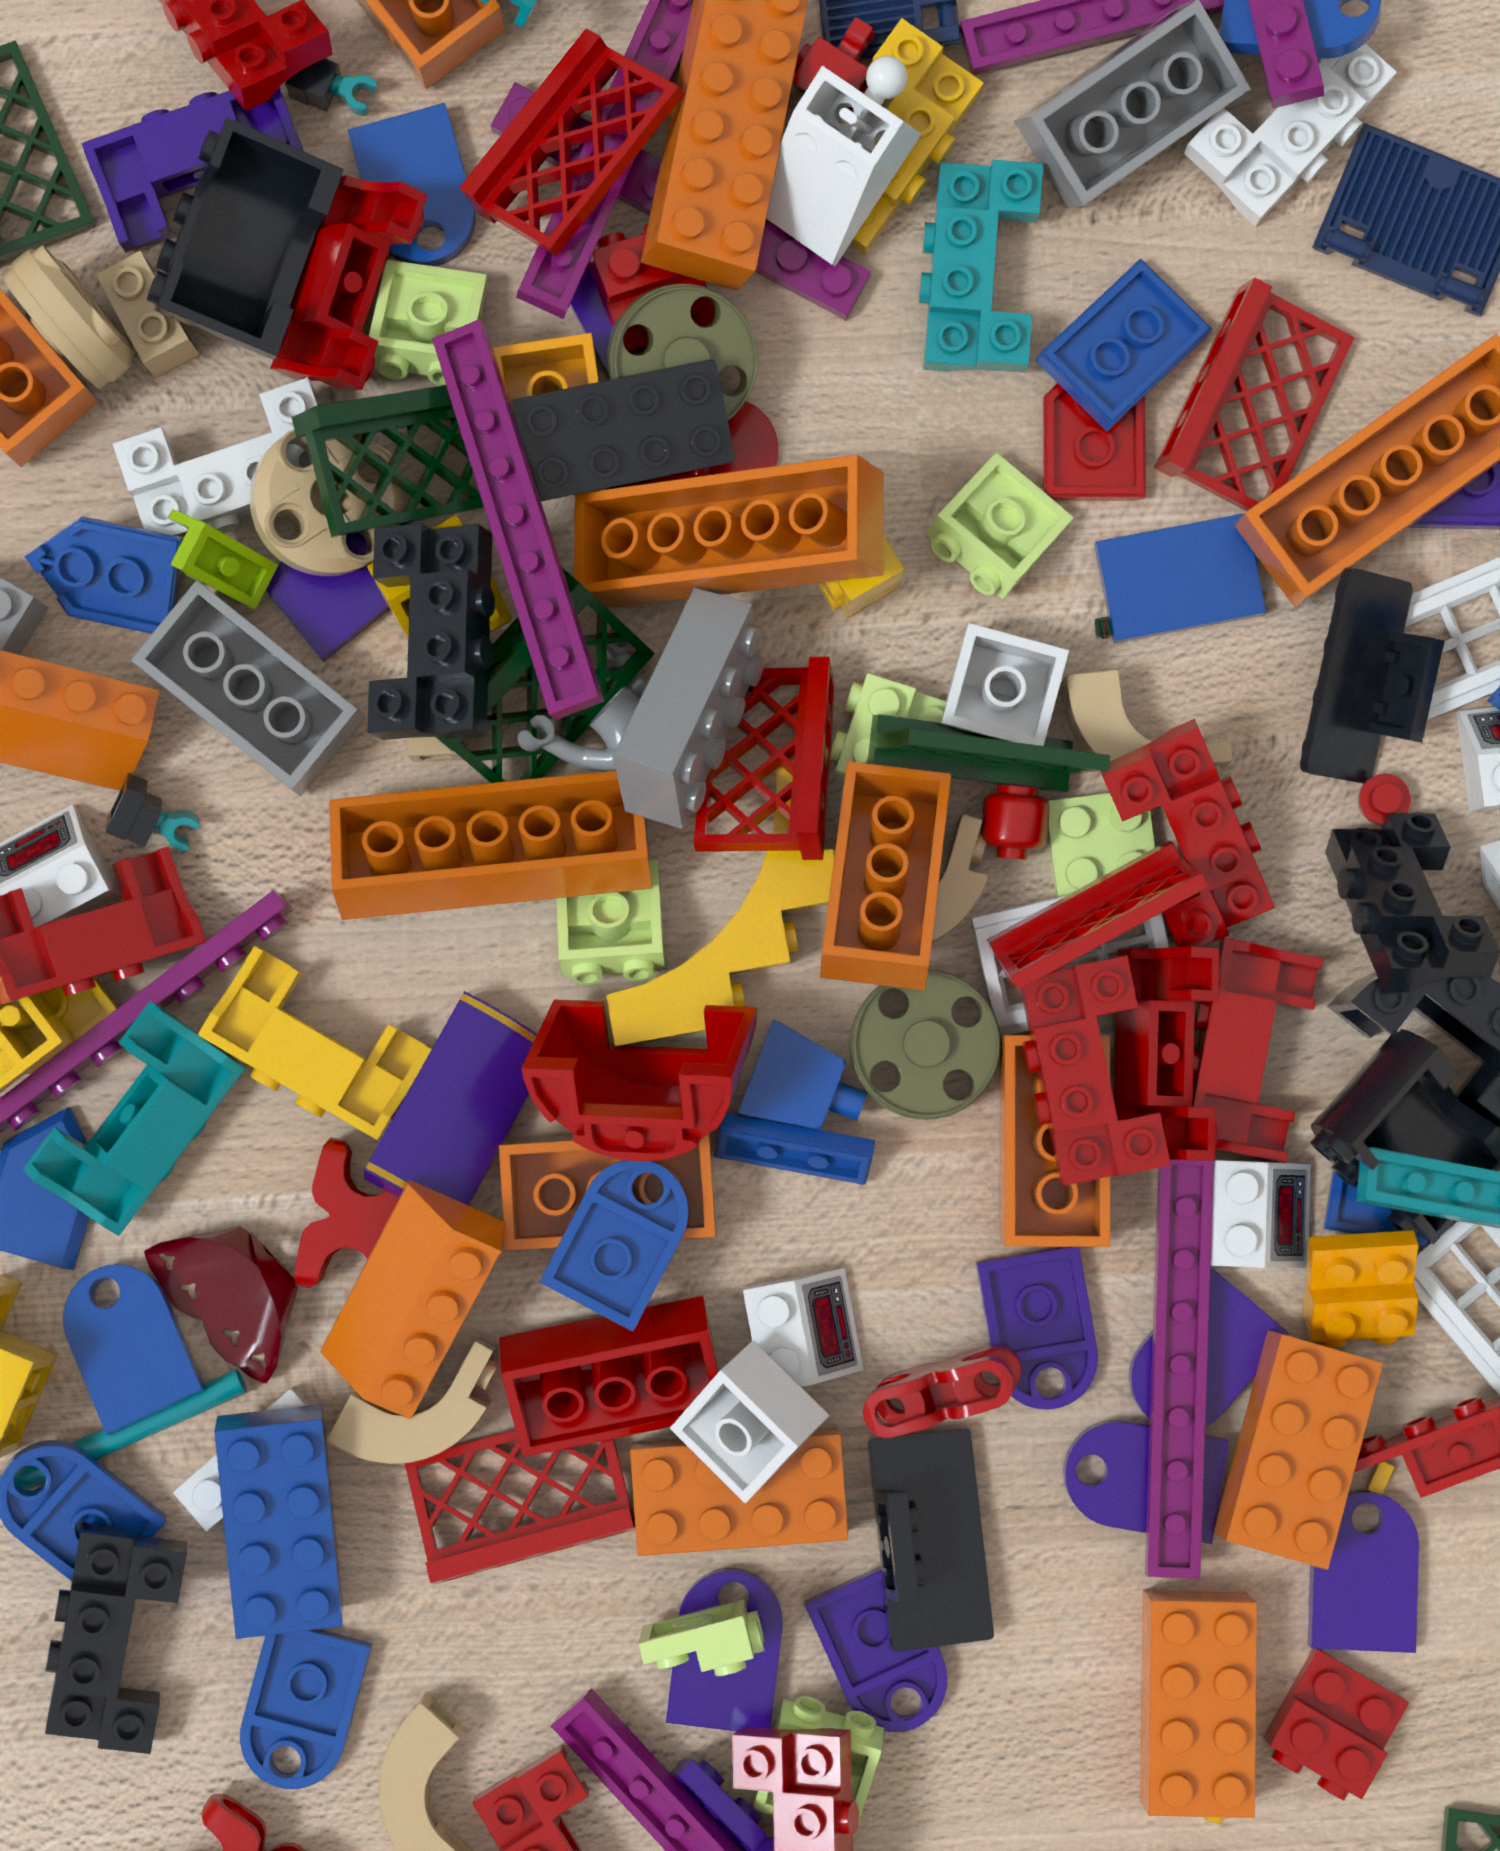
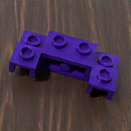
[81,87,304,253]

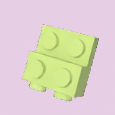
[369,259,488,386]
[925,452,1074,600]
[830,673,946,778]
[556,860,665,985]
[638,1599,765,1676]
[753,1696,884,1839]

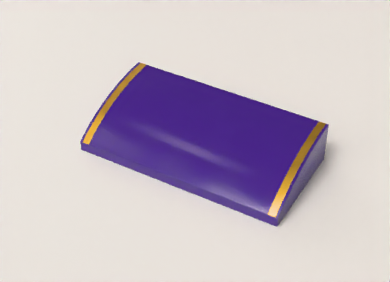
[364,991,537,1206]

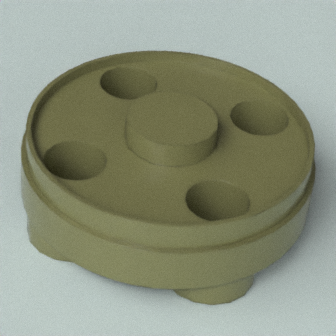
[607,283,758,420]
[850,969,1001,1120]

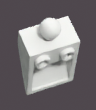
[766,56,921,266]

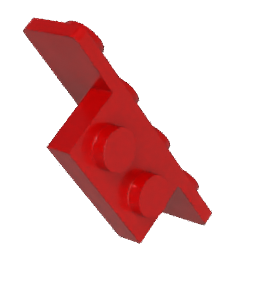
[1354,1396,1500,1498]

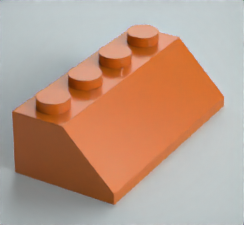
[0,650,160,791]
[320,1179,505,1419]

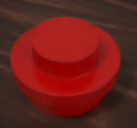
[1358,774,1411,825]

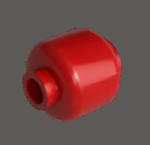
[981,785,1050,860]

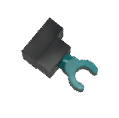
[285,57,378,116]
[106,772,200,851]

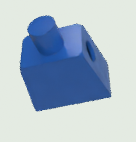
[738,1020,868,1130]

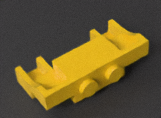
[850,18,984,255]
[197,946,432,1140]

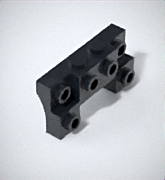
[367,523,495,740]
[1325,812,1500,992]
[45,1522,187,1754]

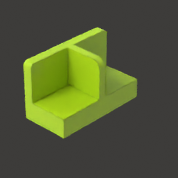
[168,509,278,610]

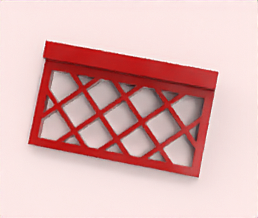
[459,28,684,256]
[1154,277,1355,511]
[693,656,835,860]
[986,840,1209,990]
[404,1430,636,1584]

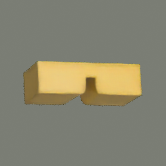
[1366,1462,1395,1494]

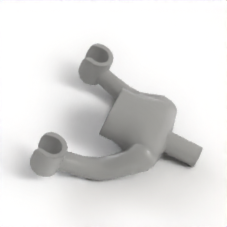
[518,624,648,772]

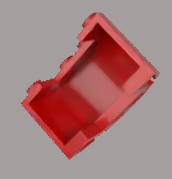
[521,999,757,1161]

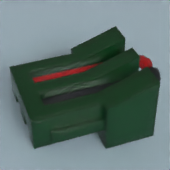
[1094,617,1112,639]

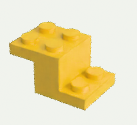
[0,977,119,1093]
[0,1274,58,1458]

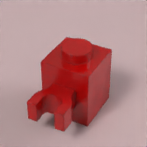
[792,17,876,112]

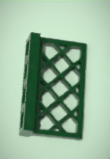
[0,40,96,268]
[291,385,484,538]
[436,568,655,783]
[867,714,1110,792]

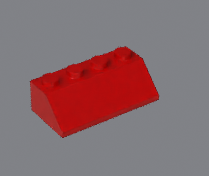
[499,1295,719,1457]

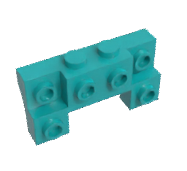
[919,160,1043,373]
[23,1000,246,1236]

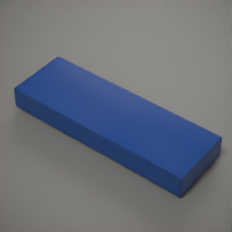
[714,1113,875,1185]

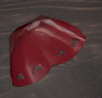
[144,1226,298,1384]

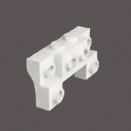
[1184,10,1397,227]
[112,377,319,538]

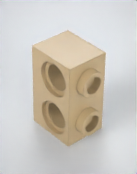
[95,250,200,379]

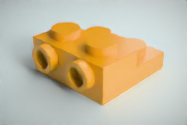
[1302,1230,1419,1348]

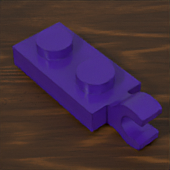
[670,1759,774,1851]

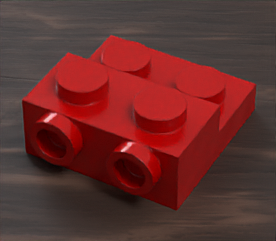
[588,224,714,354]
[1263,1649,1409,1801]

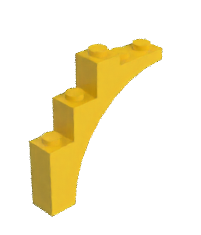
[606,755,834,1047]

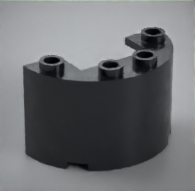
[146,117,344,360]
[1327,973,1500,1129]
[1310,1029,1500,1245]

